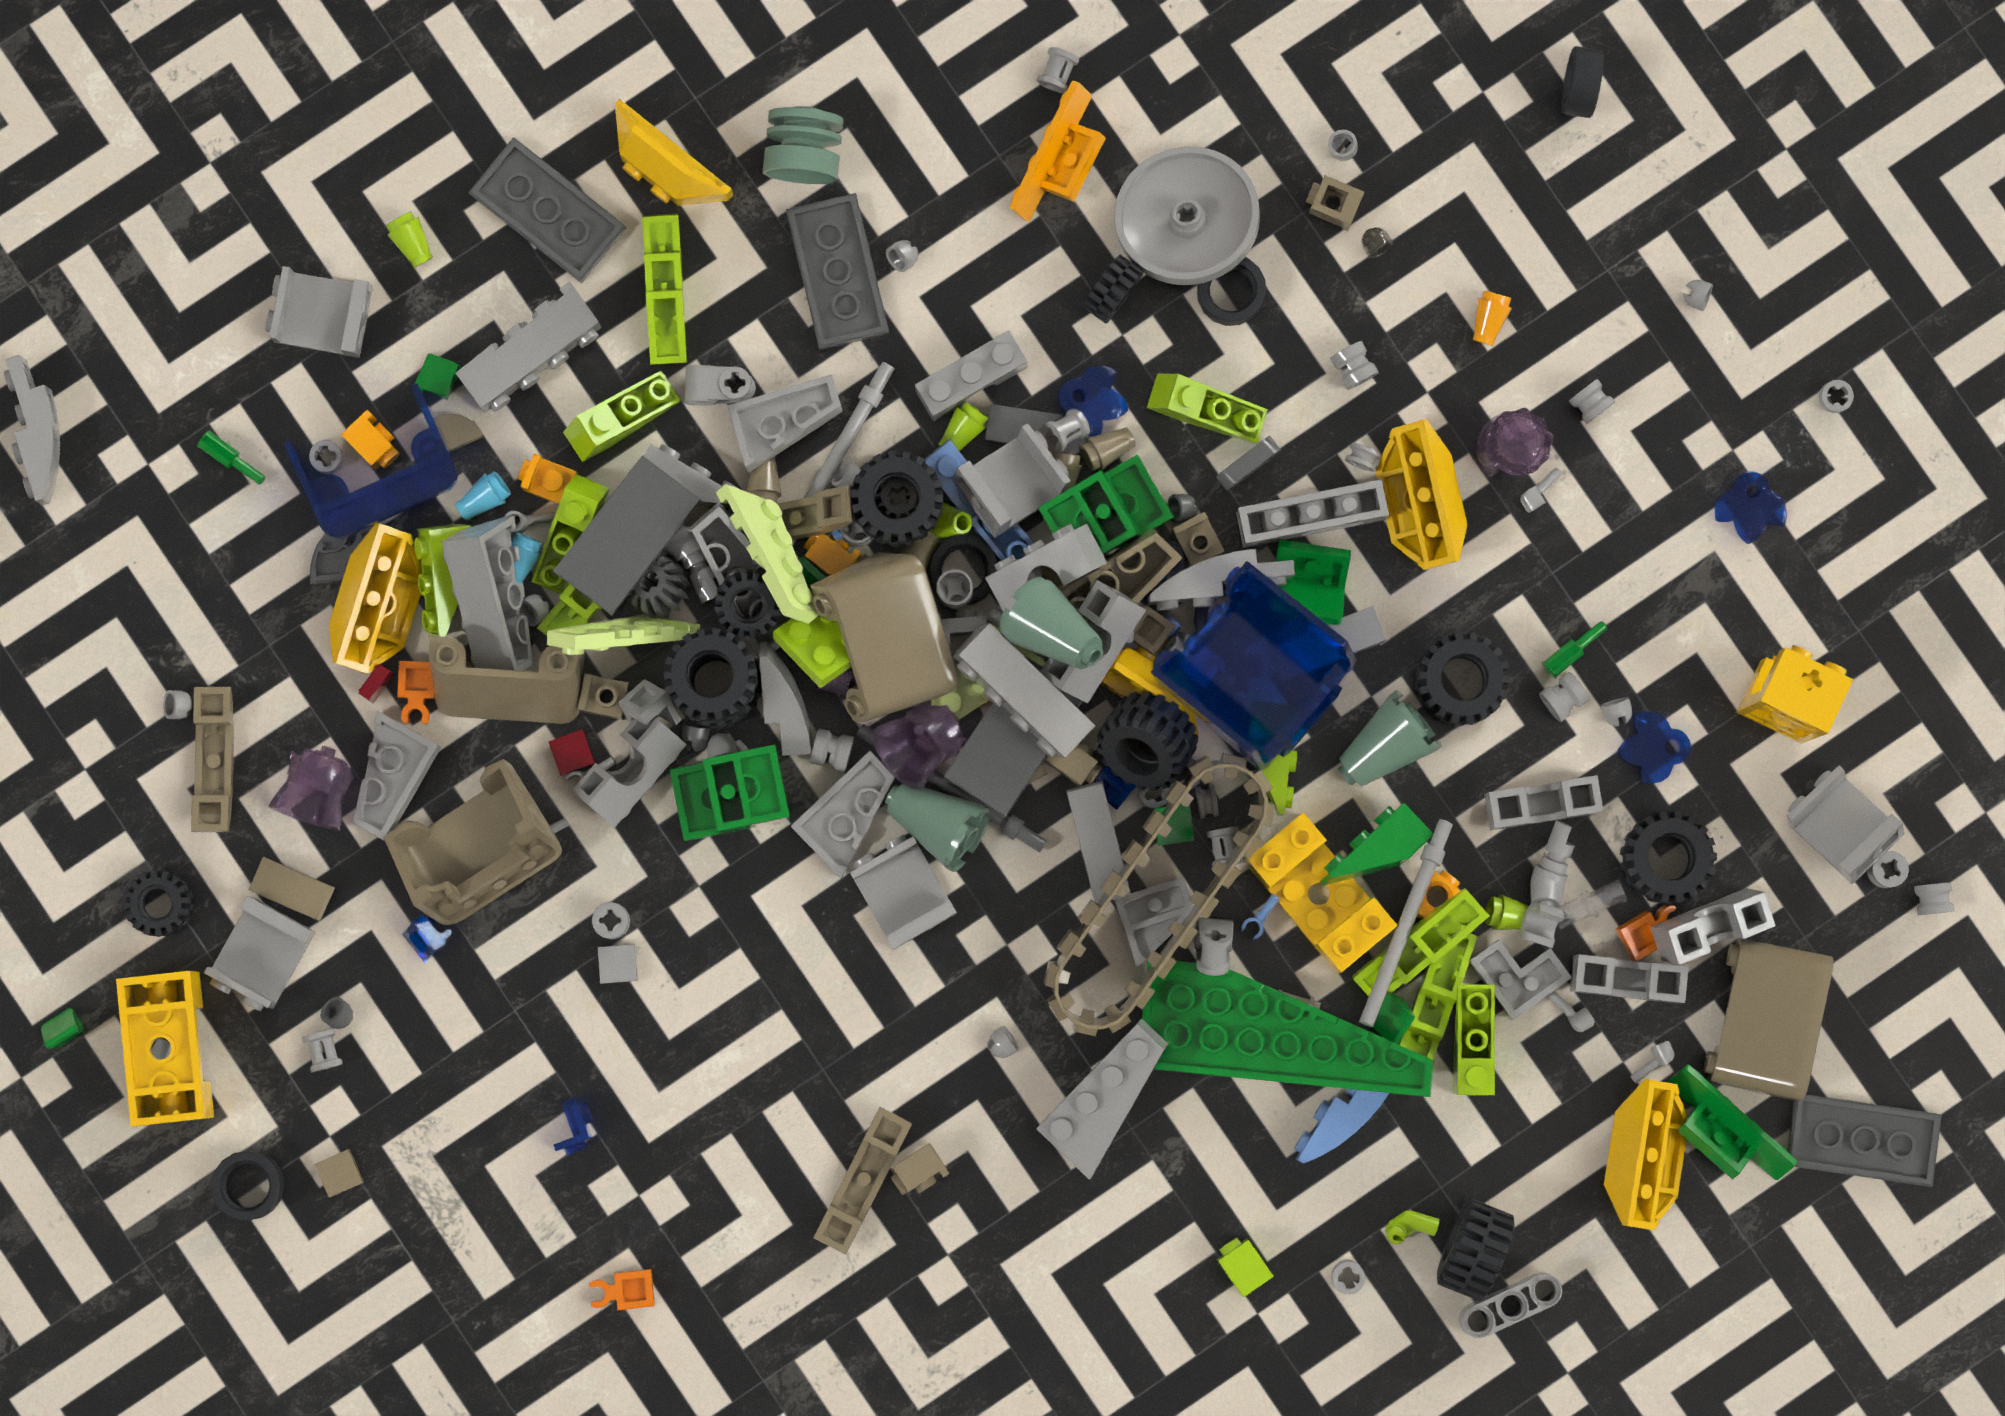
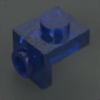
[553,1097,593,1156]

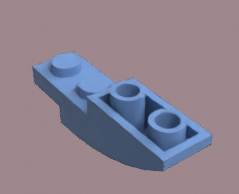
[924,440,1033,561]
[1294,1089,1389,1163]

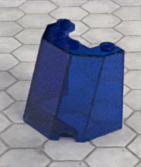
[1151,561,1357,771]

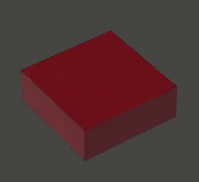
[358,664,395,703]
[548,729,595,776]

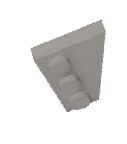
[728,374,843,473]
[353,711,441,841]
[791,751,895,879]

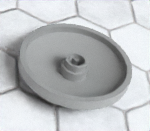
[1115,146,1260,285]

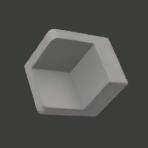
[618,679,681,725]

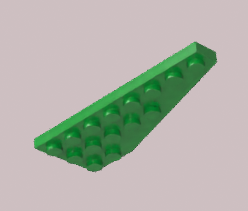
[1142,961,1434,1097]

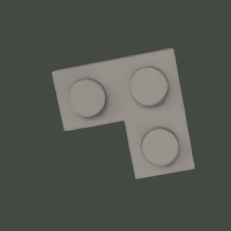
[1470,939,1572,1020]

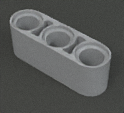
[1459,1272,1562,1338]

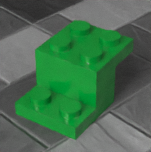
[1038,455,1175,555]
[670,745,790,842]

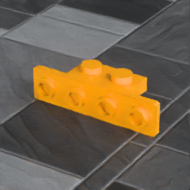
[1010,81,1106,222]

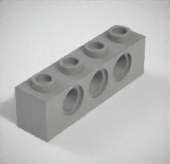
[1236,479,1389,548]

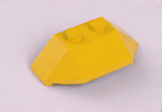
[615,98,733,206]
[1376,419,1467,570]
[329,523,422,674]
[1100,646,1199,739]
[1604,1079,1687,1230]

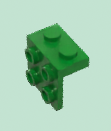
[1270,539,1351,626]

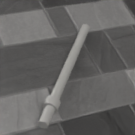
[792,362,895,546]
[1359,819,1453,1027]

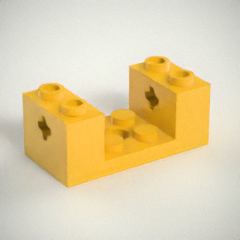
[1736,645,1854,744]
[1244,812,1398,974]
[116,971,214,1127]

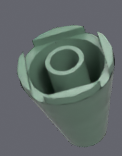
[1000,577,1103,669]
[1338,690,1442,787]
[885,782,990,872]

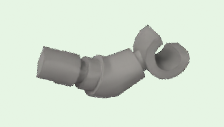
[663,525,718,604]
[1521,820,1575,948]

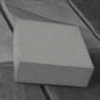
[598,944,638,984]

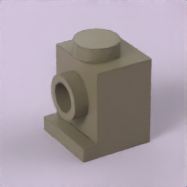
[1306,175,1364,231]
[1171,512,1224,567]
[578,674,631,720]
[1045,742,1103,787]
[891,1142,950,1196]

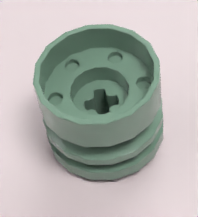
[763,106,844,184]

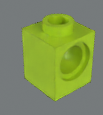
[1216,1237,1274,1298]

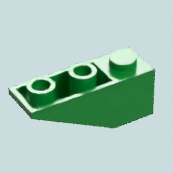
[1320,803,1433,886]

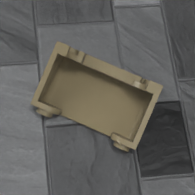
[810,552,958,722]
[429,636,585,724]
[384,759,562,925]
[1703,938,1834,1101]

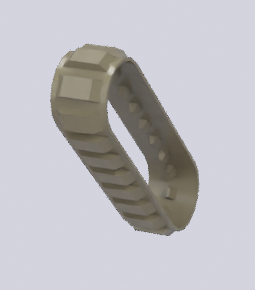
[1044,753,1276,1036]

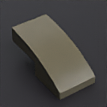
[249,857,335,921]

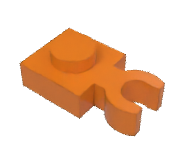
[397,661,435,725]
[1615,904,1676,962]
[589,1269,655,1310]

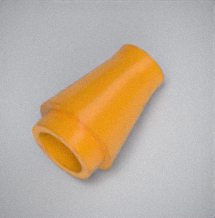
[1473,290,1512,346]

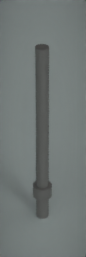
[856,724,1047,853]

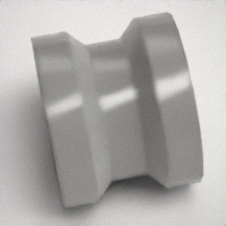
[1569,379,1615,424]
[1867,851,1909,888]
[1914,882,1954,915]
[592,902,631,939]

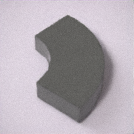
[310,503,378,586]

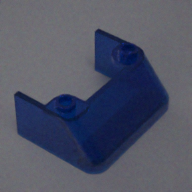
[283,384,458,539]

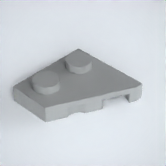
[1114,876,1193,966]

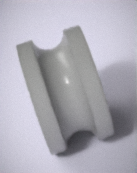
[1819,380,1854,413]
[309,440,344,474]
[1345,443,1382,472]
[1195,784,1219,819]
[1331,1260,1365,1294]

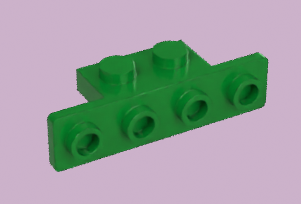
[1668,1064,1797,1180]

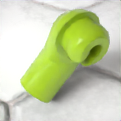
[1385,1210,1440,1245]

